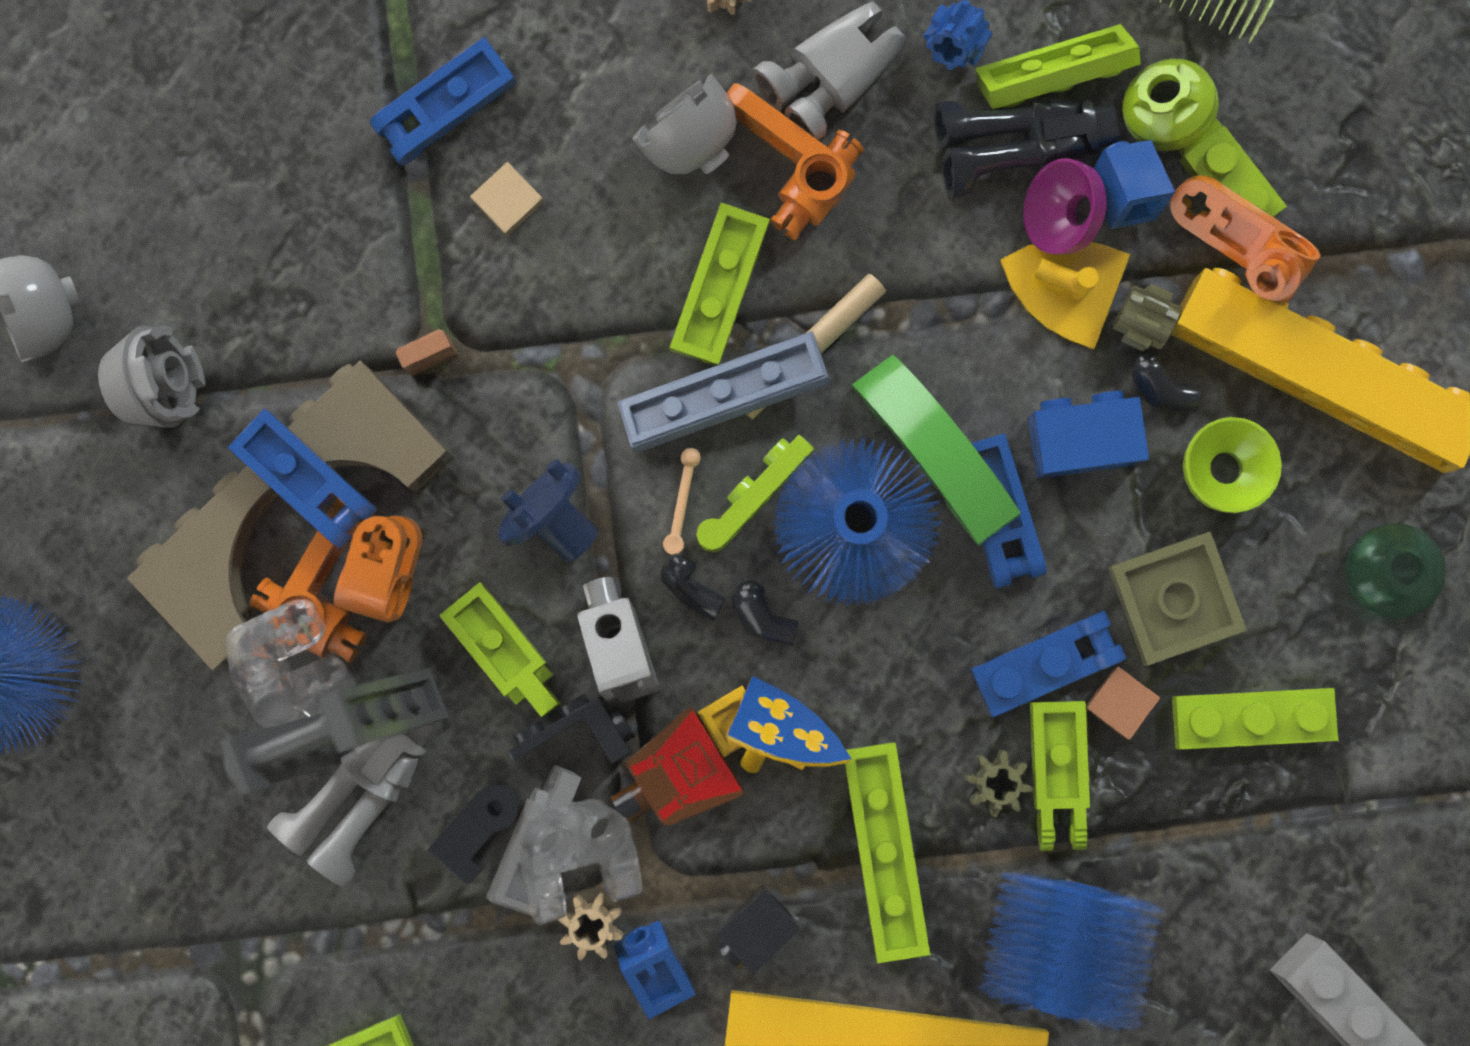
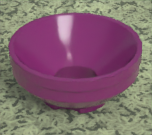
[1023,158,1107,255]

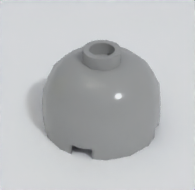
[633,74,737,175]
[0,255,81,362]

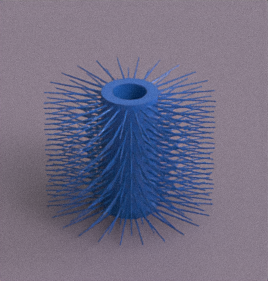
[772,436,942,606]
[0,596,84,755]
[978,872,1164,1030]

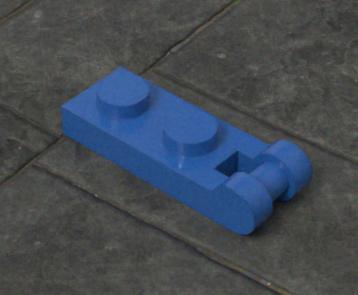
[370,37,517,165]
[228,408,377,549]
[971,433,1047,589]
[969,610,1127,717]

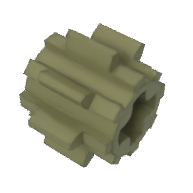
[1113,283,1182,352]
[964,750,1033,817]

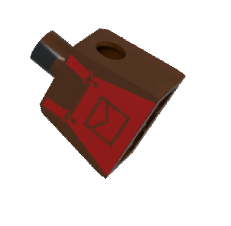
[611,706,744,827]

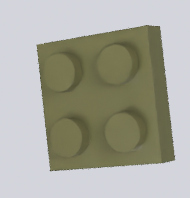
[1108,531,1247,666]

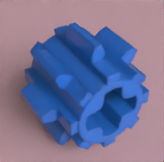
[923,0,993,70]

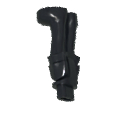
[934,99,1120,199]

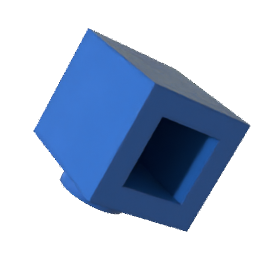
[1093,140,1175,230]

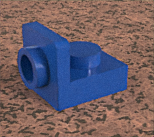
[614,921,696,1019]

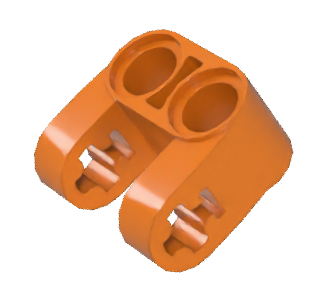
[334,516,423,623]

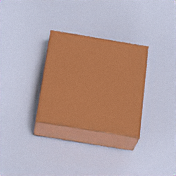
[395,329,458,376]
[1086,666,1160,740]

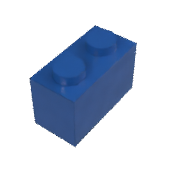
[1027,391,1149,479]

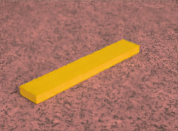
[725,990,1049,1046]

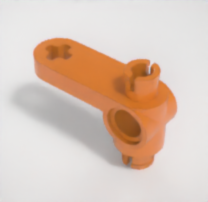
[726,83,865,241]
[1170,175,1320,302]
[249,498,368,663]

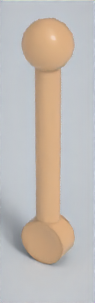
[663,448,701,554]

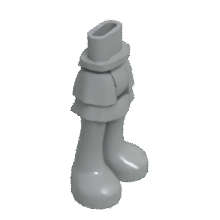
[267,724,437,888]

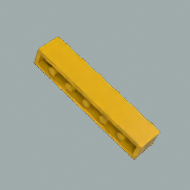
[1170,268,1470,474]

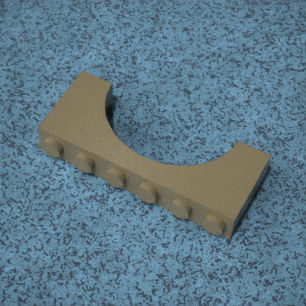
[127,361,454,671]

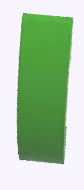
[852,355,1021,547]

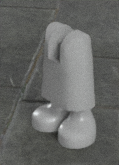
[752,1,906,140]

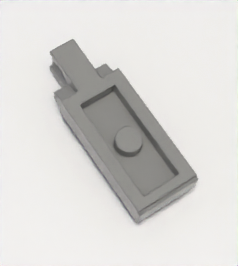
[486,765,581,918]

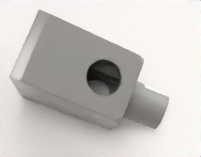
[577,577,661,707]

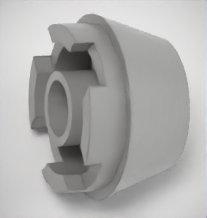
[98,325,205,428]

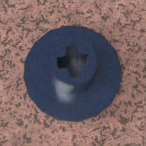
[498,459,598,562]

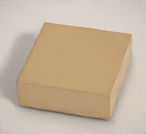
[470,161,544,237]

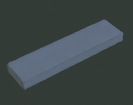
[617,331,831,454]

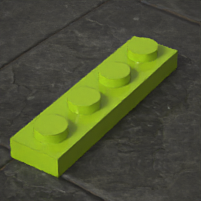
[845,742,930,963]

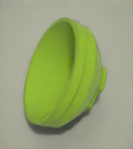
[1122,59,1219,151]
[1183,417,1282,513]

